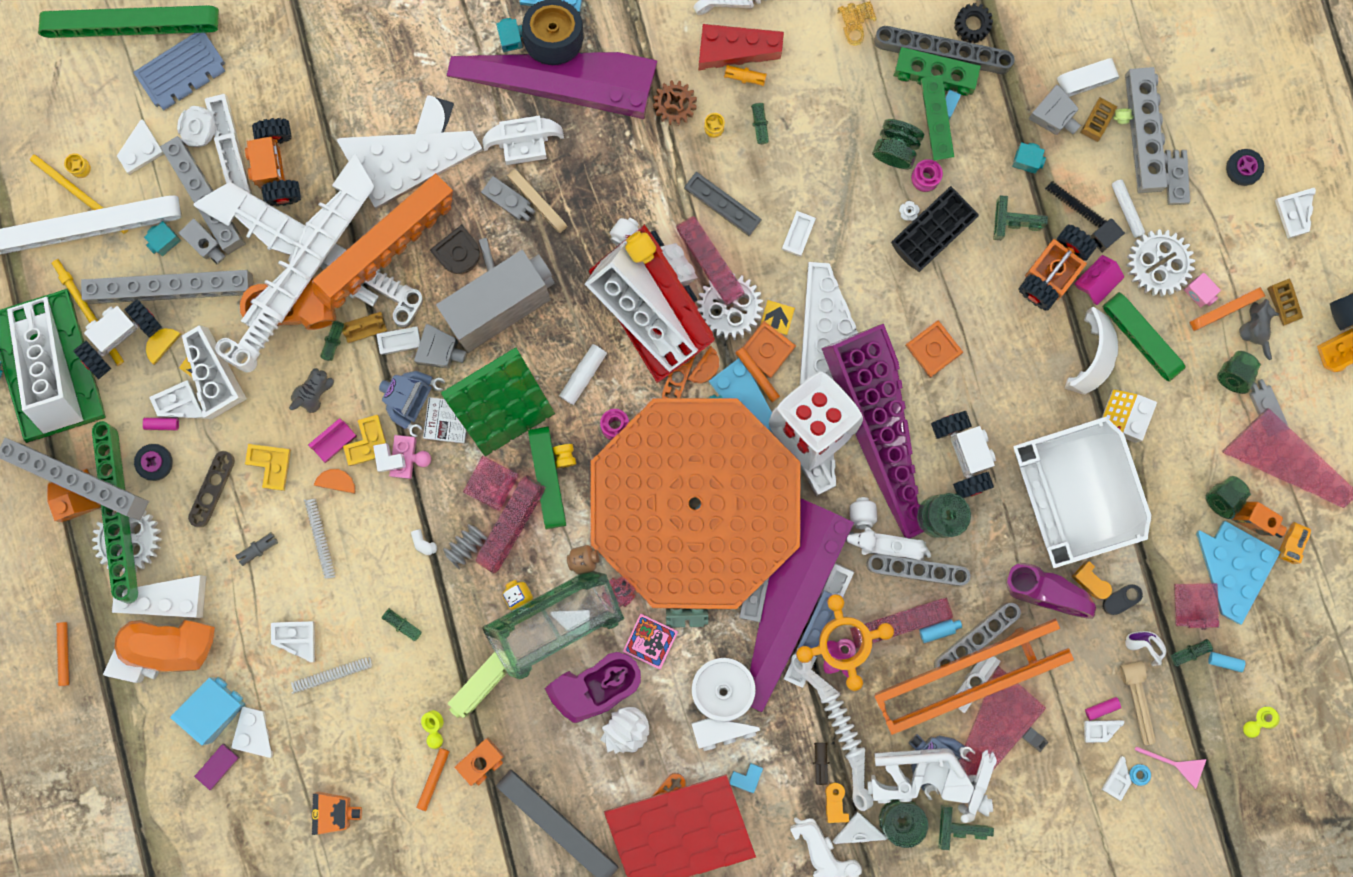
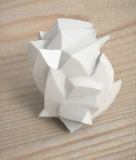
[600,707,649,754]

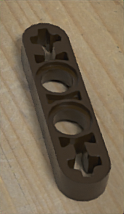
[188,451,235,528]

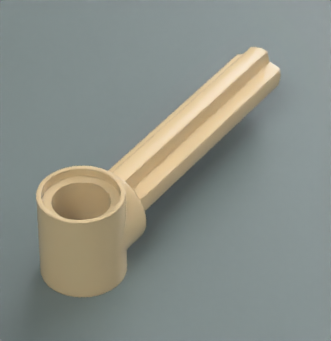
[1120,661,1156,745]

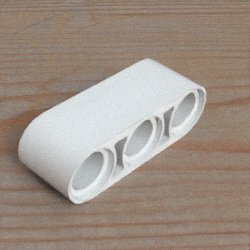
[1057,58,1119,97]

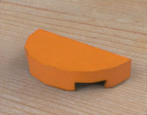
[687,346,719,383]
[314,469,355,494]

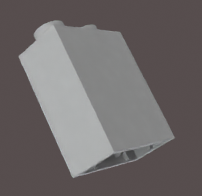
[436,249,555,353]

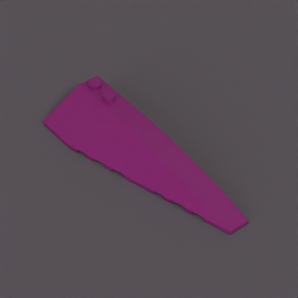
[446,52,657,119]
[821,323,925,539]
[750,498,854,712]

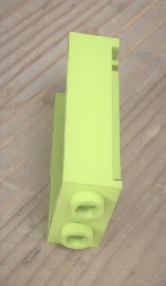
[448,646,519,718]

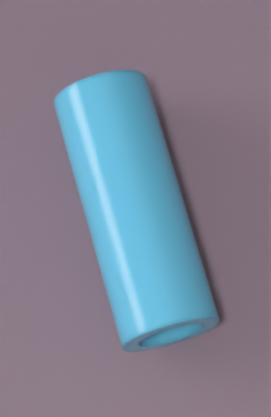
[1208,652,1245,673]

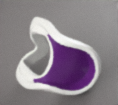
[1125,631,1166,666]

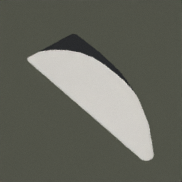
[415,95,454,134]

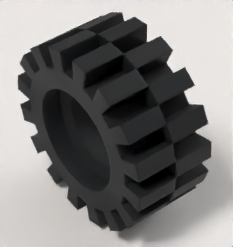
[954,3,993,43]

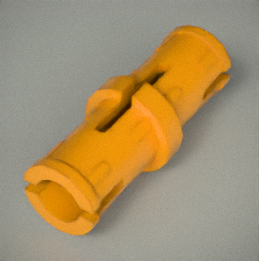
[724,65,767,86]

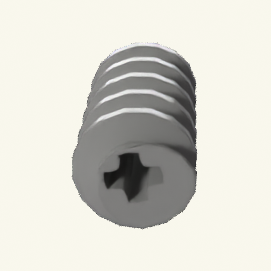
[443,524,489,570]

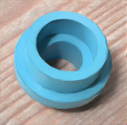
[1129,764,1151,786]

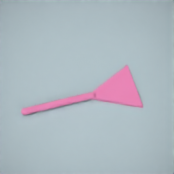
[1135,747,1206,789]

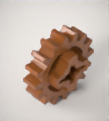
[653,80,697,126]

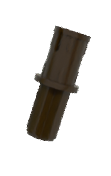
[813,743,830,785]

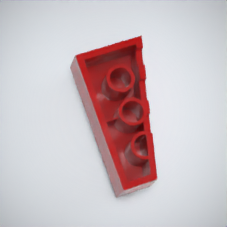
[698,24,784,71]

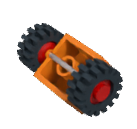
[245,118,301,206]
[1018,224,1097,311]

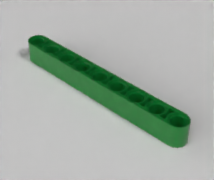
[38,5,219,38]
[92,421,138,604]

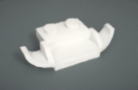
[483,116,564,165]

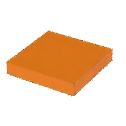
[905,320,963,378]
[743,321,796,379]

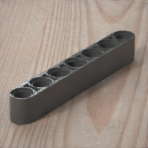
[874,26,1015,74]
[496,769,619,877]

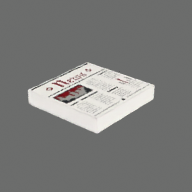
[423,397,467,444]

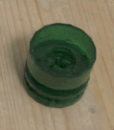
[872,119,925,170]
[917,493,971,538]
[879,799,929,848]

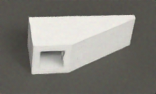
[691,718,760,751]

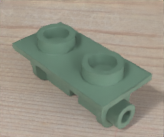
[666,608,708,628]

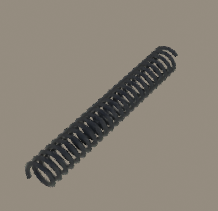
[1045,181,1107,228]

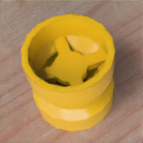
[704,113,725,138]
[64,153,91,178]
[553,444,576,468]

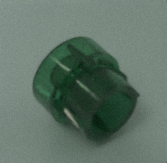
[1217,351,1261,394]
[1205,476,1251,519]

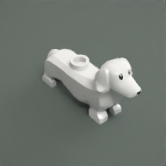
[847,527,931,561]
[790,817,862,877]

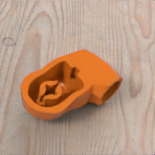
[240,278,337,330]
[114,620,215,672]

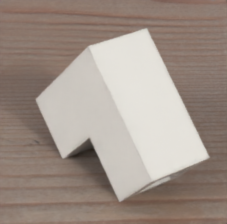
[373,443,406,472]

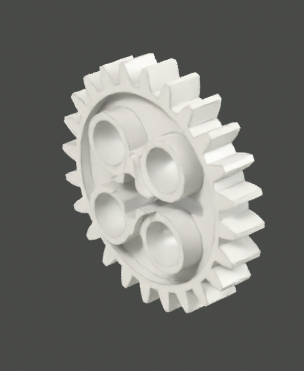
[1126,229,1195,297]
[697,273,763,340]
[92,510,162,573]

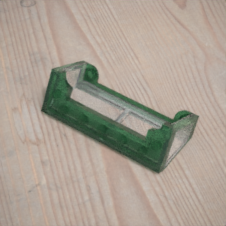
[482,571,624,679]

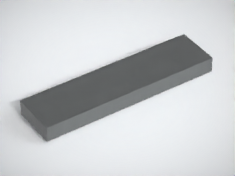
[684,171,762,237]

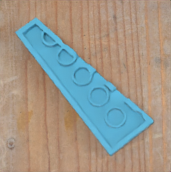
[709,358,775,436]

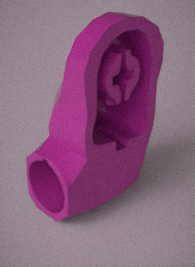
[1006,563,1096,619]
[544,652,641,723]

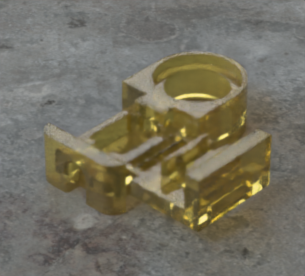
[837,1,876,46]

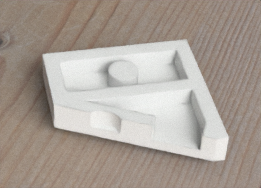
[117,119,164,175]
[1275,188,1316,239]
[149,380,203,418]
[801,454,836,496]
[271,621,315,662]
[231,706,273,758]

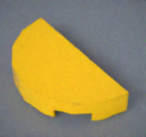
[146,328,182,365]

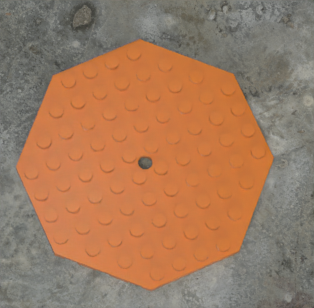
[591,398,801,609]

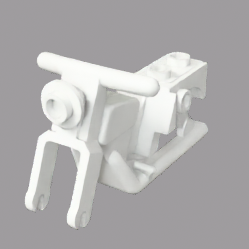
[867,748,997,823]

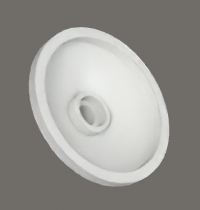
[692,658,755,722]

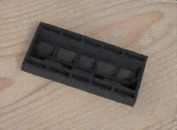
[891,186,979,272]

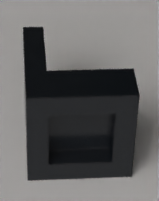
[1091,218,1125,253]

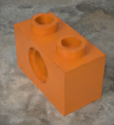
[454,738,504,786]

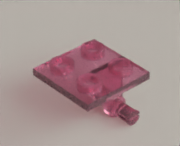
[463,455,519,512]
[1174,583,1219,630]

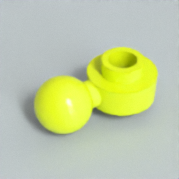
[1243,707,1280,738]
[421,710,444,749]

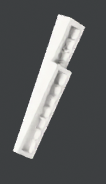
[205,94,252,194]
[784,563,854,688]

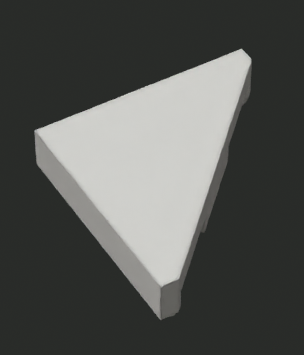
[832,812,887,844]

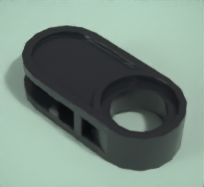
[1102,584,1143,615]

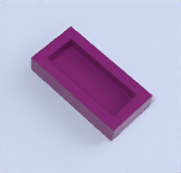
[194,744,240,790]

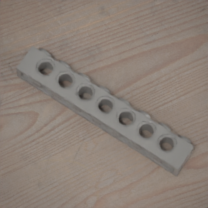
[81,270,253,304]
[0,438,149,520]

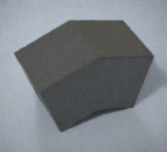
[1020,727,1048,752]

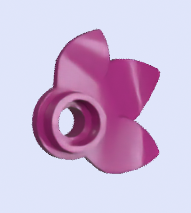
[823,638,857,678]

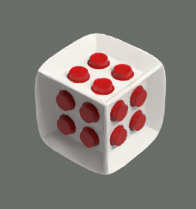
[769,372,863,470]

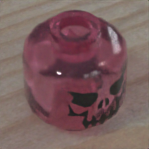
[605,577,636,608]

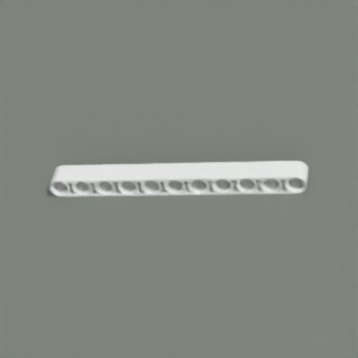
[0,195,182,255]

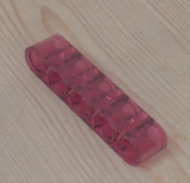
[676,216,745,305]
[476,475,545,574]
[850,597,953,649]

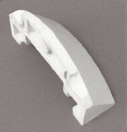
[1064,307,1118,395]

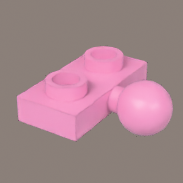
[389,435,431,479]

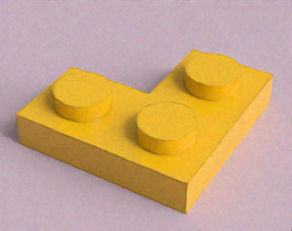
[343,415,387,466]
[245,444,291,491]

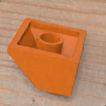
[47,469,101,523]

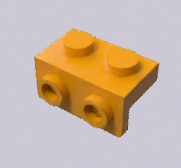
[1317,328,1353,372]

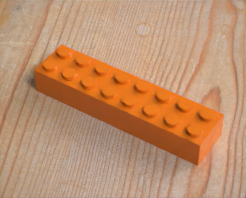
[312,173,453,311]

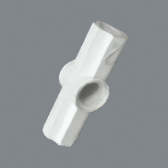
[954,656,1001,713]

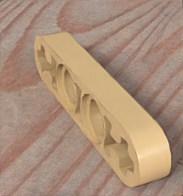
[507,169,568,234]

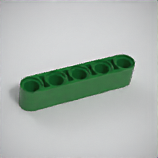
[1102,292,1186,382]
[528,426,566,530]

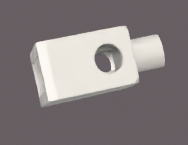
[103,649,159,683]

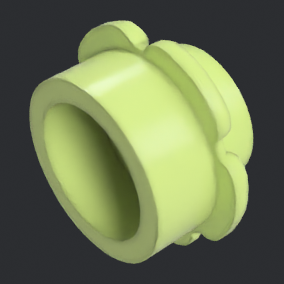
[1113,108,1134,124]

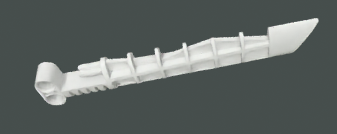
[215,154,374,372]
[194,182,423,327]

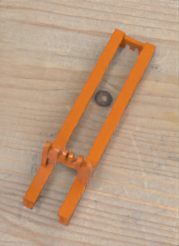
[875,618,1074,735]

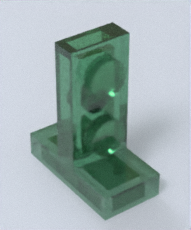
[993,195,1048,241]
[938,805,994,850]

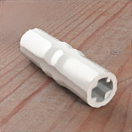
[559,344,607,405]

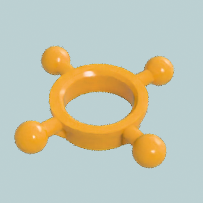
[796,594,894,691]

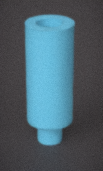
[919,619,962,643]

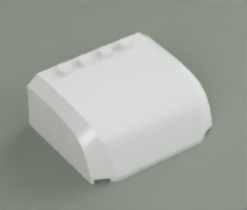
[1013,417,1151,568]

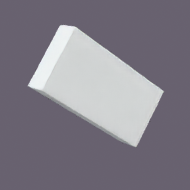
[782,211,816,257]
[377,327,421,355]

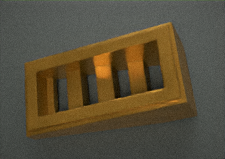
[1080,97,1118,142]
[1267,278,1303,326]

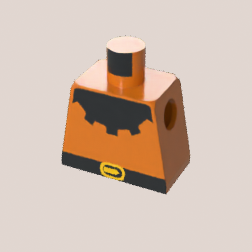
[1231,501,1287,538]
[312,792,362,835]

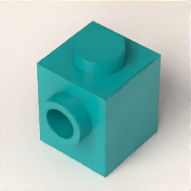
[496,18,523,53]
[1012,143,1046,174]
[144,221,181,256]

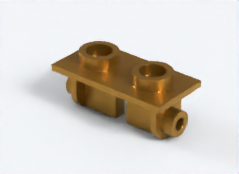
[342,312,387,343]

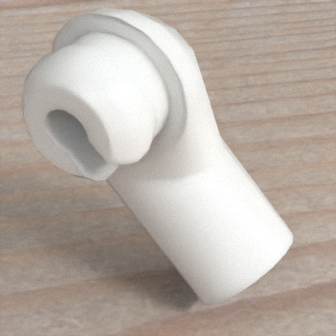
[411,529,437,555]

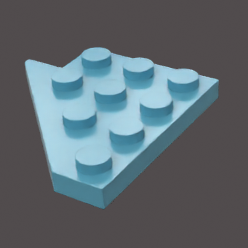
[1196,521,1280,625]

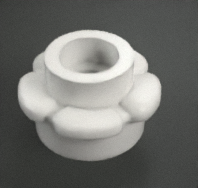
[899,201,920,221]

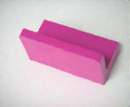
[1074,255,1124,305]
[308,418,357,463]

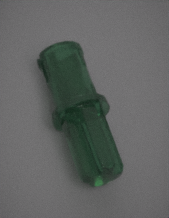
[751,103,769,145]
[320,320,344,361]
[382,608,422,641]
[1171,639,1213,666]

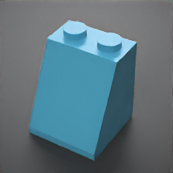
[170,677,246,745]

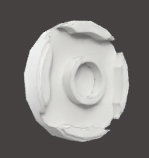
[177,106,215,148]

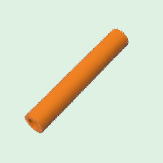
[735,347,780,402]
[56,622,69,686]
[416,748,450,811]

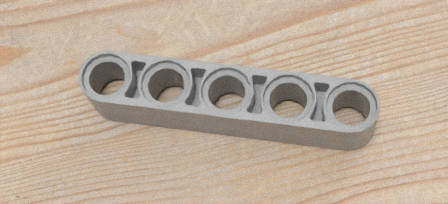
[866,554,970,586]
[934,603,1021,668]

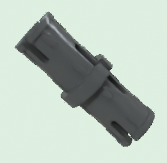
[235,532,278,566]

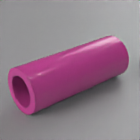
[143,417,179,431]
[1085,697,1121,721]

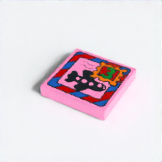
[623,614,678,670]

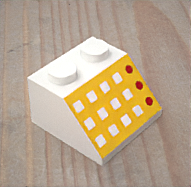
[1102,389,1157,443]

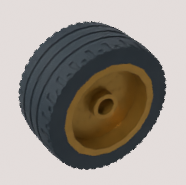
[522,0,584,65]

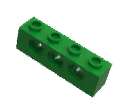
[893,47,981,96]
[920,75,954,161]

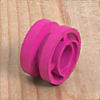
[911,159,943,192]
[600,409,629,440]

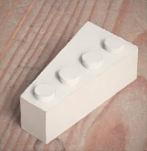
[182,325,247,419]
[112,575,206,618]

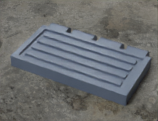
[133,33,225,111]

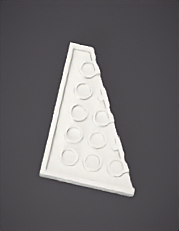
[337,131,483,209]
[800,262,858,385]

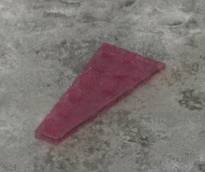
[1222,408,1353,508]
[959,666,1046,804]

